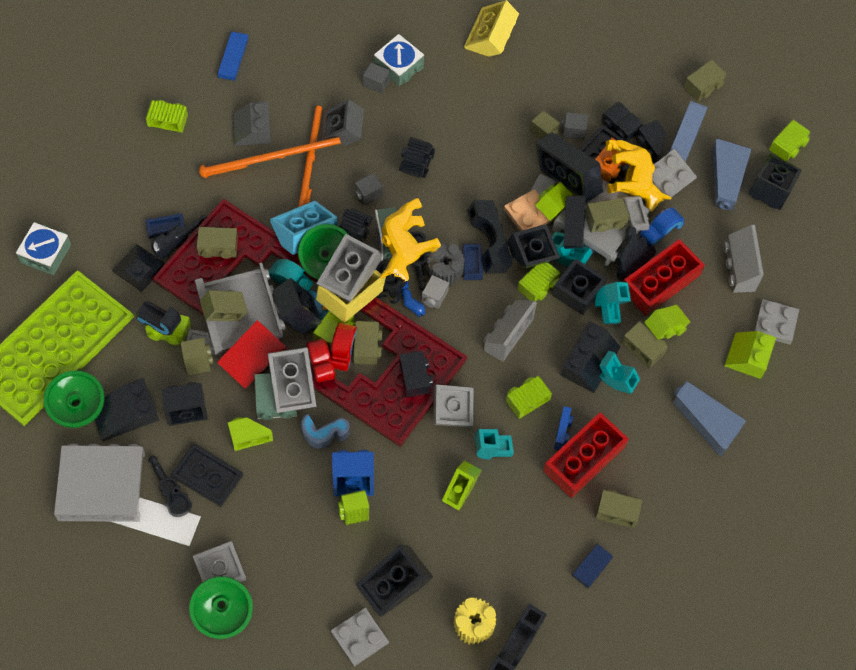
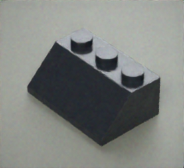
[560,321,621,393]

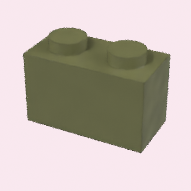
[683,60,726,101]
[585,198,630,233]
[197,227,238,259]
[200,290,248,322]
[354,321,383,365]
[621,321,668,369]
[181,338,213,375]
[596,489,642,529]

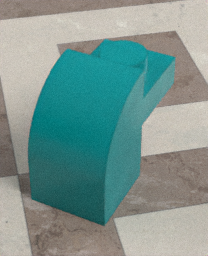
[551,232,592,267]
[268,259,314,292]
[595,282,631,324]
[599,351,640,394]
[474,429,514,460]

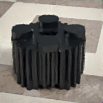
[399,137,436,178]
[339,208,373,242]

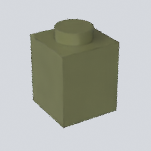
[530,111,559,139]

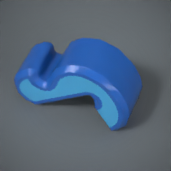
[640,207,685,246]

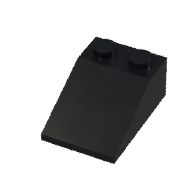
[748,153,802,210]
[95,378,159,441]
[356,544,433,617]

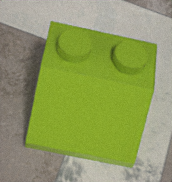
[724,331,776,379]

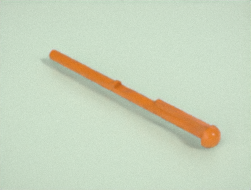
[298,106,322,207]
[199,137,341,178]

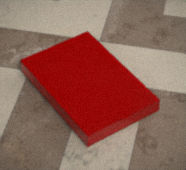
[217,320,286,389]

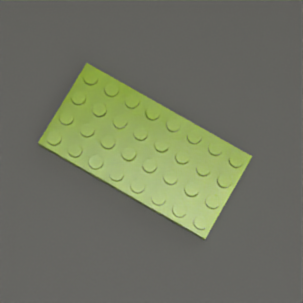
[0,270,134,426]

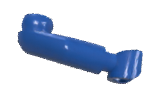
[401,282,426,317]

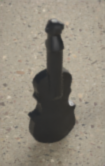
[151,214,207,259]
[409,231,427,291]
[148,455,192,517]

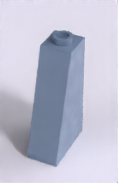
[670,101,708,162]
[712,139,751,211]
[673,381,746,457]

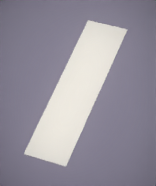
[114,498,201,546]

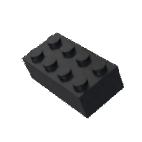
[536,132,603,203]

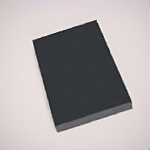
[171,443,244,507]

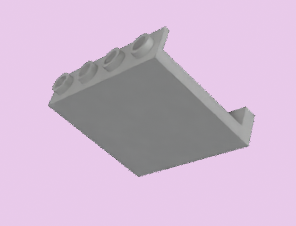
[552,179,650,266]
[195,263,285,355]
[54,443,145,522]

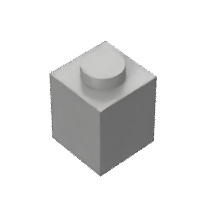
[422,275,449,309]

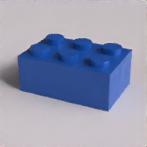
[332,450,374,497]

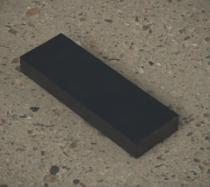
[564,196,586,249]

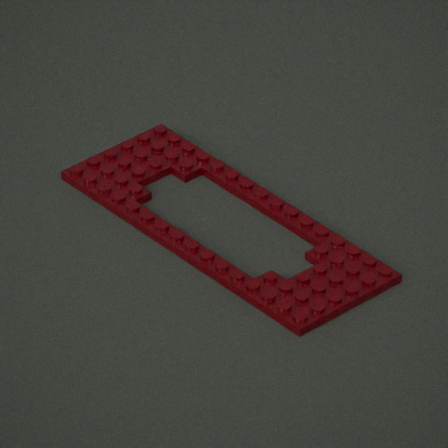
[153,199,468,447]

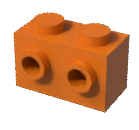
[595,138,627,183]

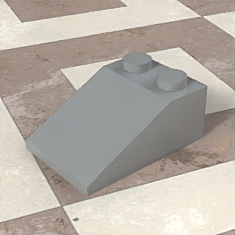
[316,234,382,302]
[268,347,317,413]

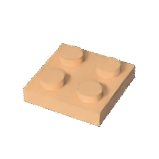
[504,189,555,231]

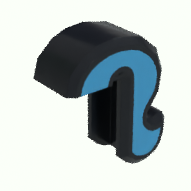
[135,301,181,336]

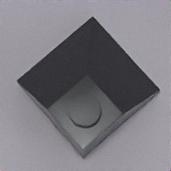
[507,224,560,268]
[112,244,166,292]

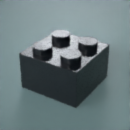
[552,258,607,315]
[273,278,322,335]
[161,382,208,426]

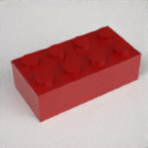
[623,239,705,316]
[543,412,629,499]

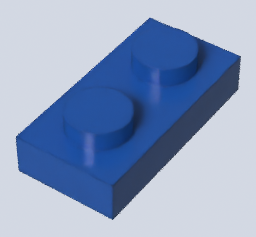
[554,406,574,450]

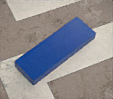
[218,31,249,81]

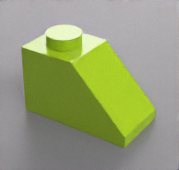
[228,417,273,451]
[442,460,482,510]

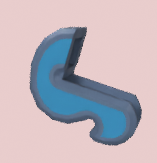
[301,413,350,449]

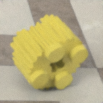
[453,598,496,645]

